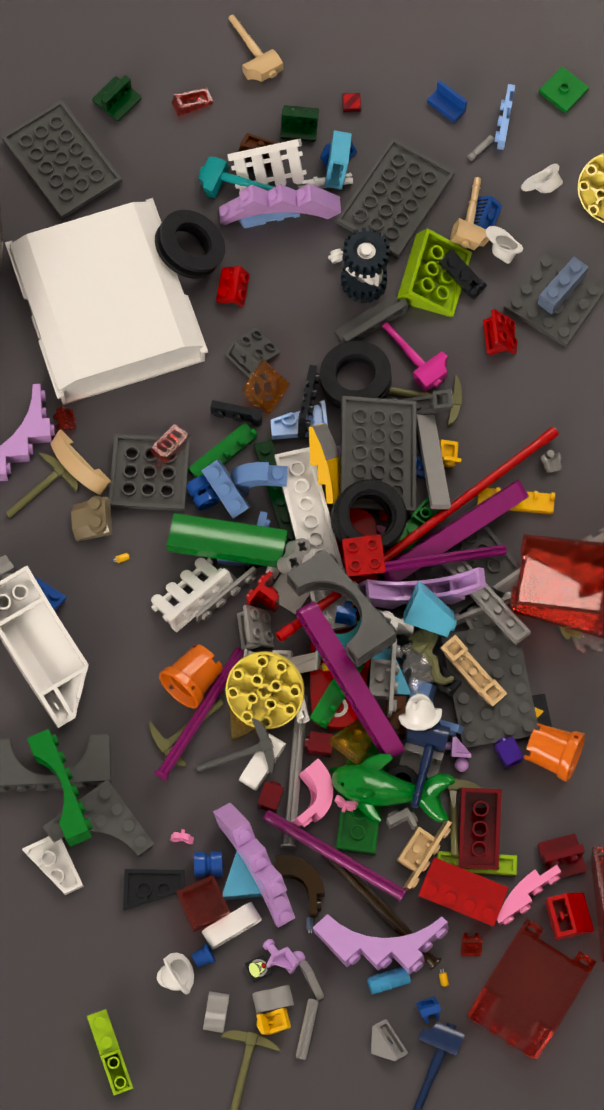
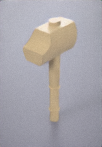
[228,14,284,82]
[450,177,489,251]

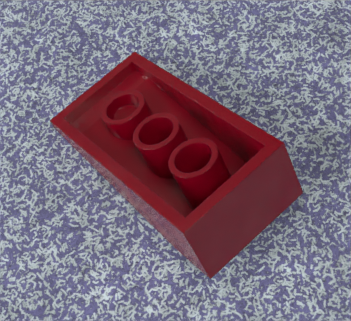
[458,787,502,870]

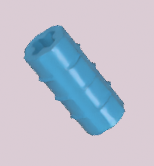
[367,967,411,995]

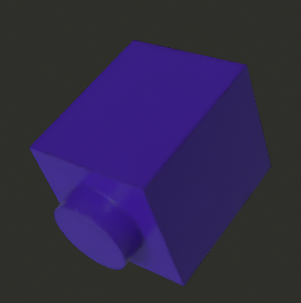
[494,736,524,770]

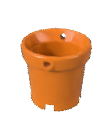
[159,644,223,709]
[524,723,585,782]

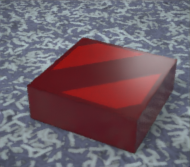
[342,93,361,112]

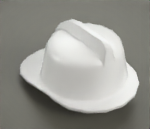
[521,164,563,193]
[485,226,523,264]

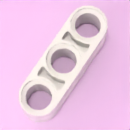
[239,734,286,791]
[202,902,262,950]

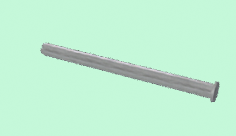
[281,695,308,849]

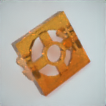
[242,360,290,413]

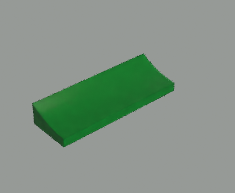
[166,513,288,568]

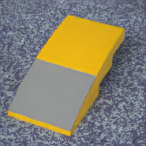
[309,423,340,504]

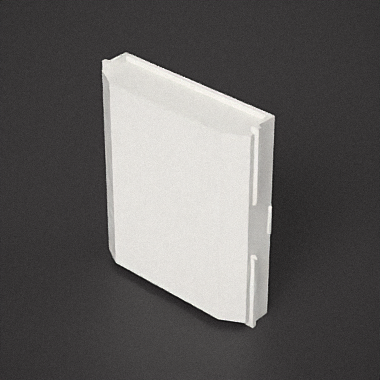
[5,198,208,405]

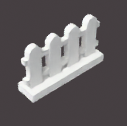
[227,139,307,191]
[151,558,234,633]

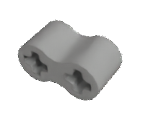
[277,538,310,574]
[252,985,294,1014]
[203,991,230,1033]

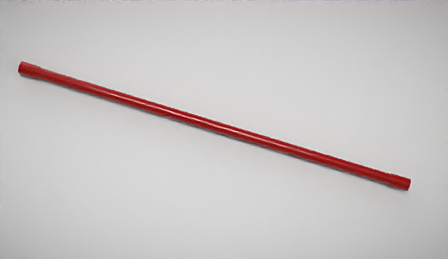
[275,426,559,642]

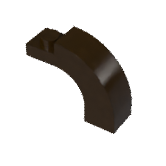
[275,855,325,917]

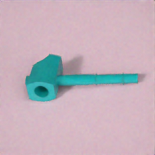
[198,156,274,198]

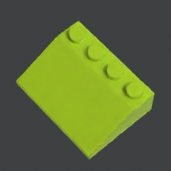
[397,228,472,317]

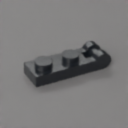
[438,249,487,299]
[210,400,263,427]

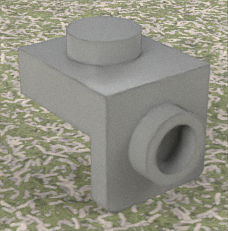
[386,807,418,830]

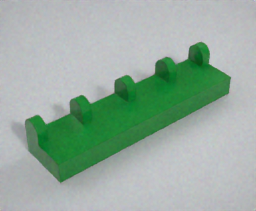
[188,422,258,478]
[309,661,366,729]

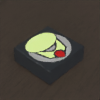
[245,955,272,983]

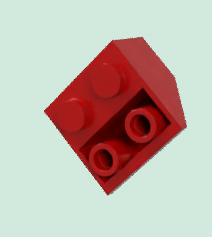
[545,892,594,941]

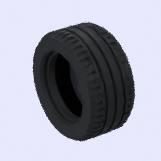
[330,479,407,552]

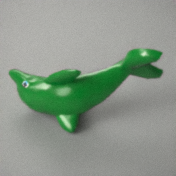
[329,754,455,823]

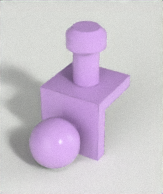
[445,736,471,772]
[263,939,305,975]

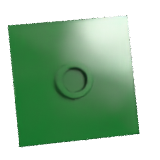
[538,67,589,113]

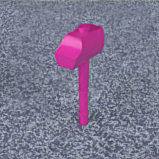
[382,322,448,392]

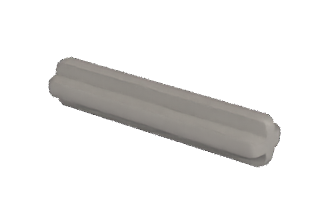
[296,999,319,1060]

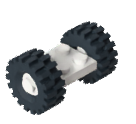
[341,228,390,303]

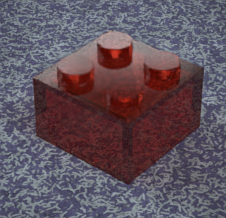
[176,875,230,932]

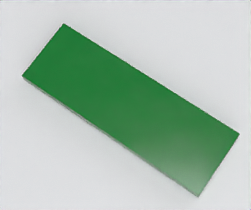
[336,734,385,855]

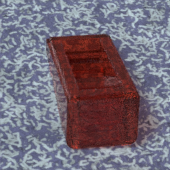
[172,88,213,116]
[151,424,190,463]

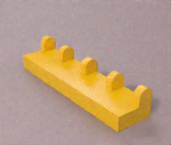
[477,487,555,514]

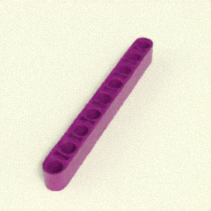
[382,480,529,582]
[296,601,404,758]

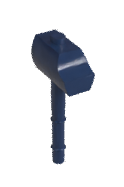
[405,722,450,808]
[413,1022,465,1110]

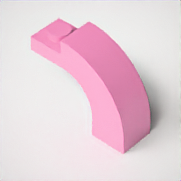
[291,758,333,827]

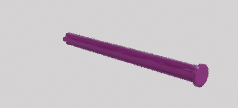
[360,545,507,579]
[154,647,244,781]
[263,810,407,902]

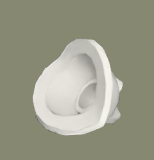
[399,694,442,731]
[157,952,194,994]

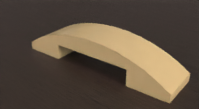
[50,430,111,495]
[440,635,507,707]

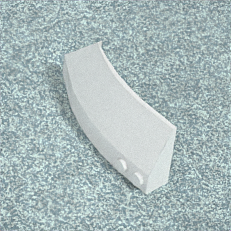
[0,566,89,728]

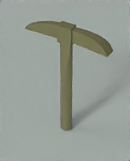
[388,375,463,427]
[6,453,78,518]
[149,699,225,767]
[446,778,481,857]
[220,1030,280,1110]

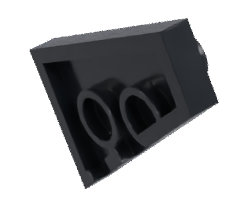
[123,869,185,910]

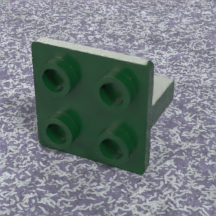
[92,75,142,121]
[280,105,319,142]

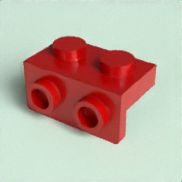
[216,266,250,307]

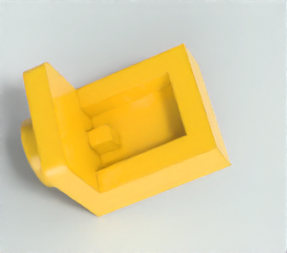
[439,439,462,467]
[257,1008,291,1035]

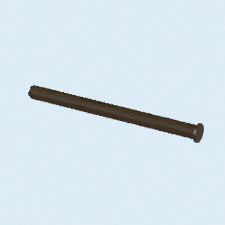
[322,855,442,970]

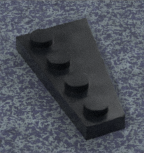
[298,365,320,439]

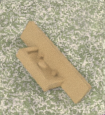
[397,820,452,890]

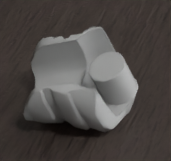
[541,450,562,473]

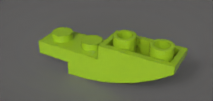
[87,1009,133,1095]

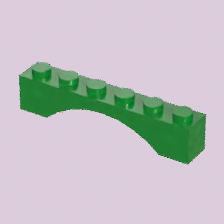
[27,729,93,847]

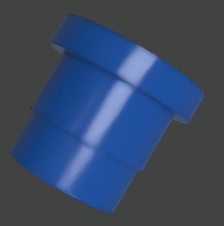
[191,944,216,968]

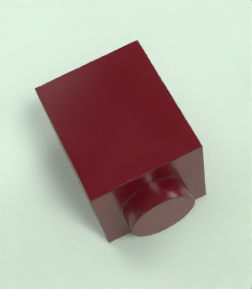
[304,731,334,758]
[257,781,284,814]

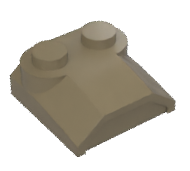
[71,496,113,542]

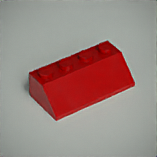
[418,857,509,926]

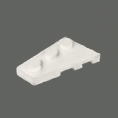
[22,836,84,895]

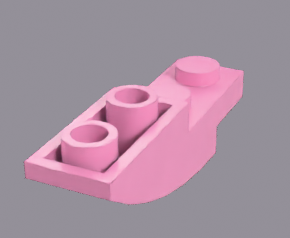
[497,865,561,926]

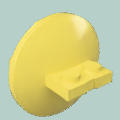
[578,153,604,223]
[226,651,305,729]

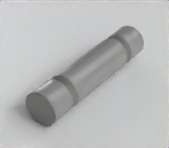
[467,135,495,161]

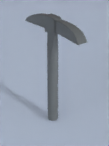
[196,718,275,775]

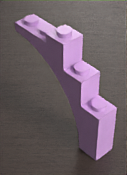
[219,184,341,225]
[0,384,55,481]
[358,567,486,610]
[213,803,295,928]
[313,914,449,974]

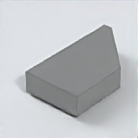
[298,960,324,1001]

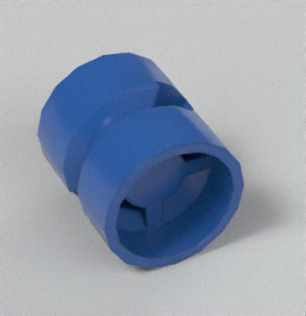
[186,475,220,511]
[194,851,223,878]

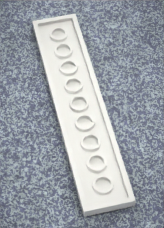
[274,447,358,631]

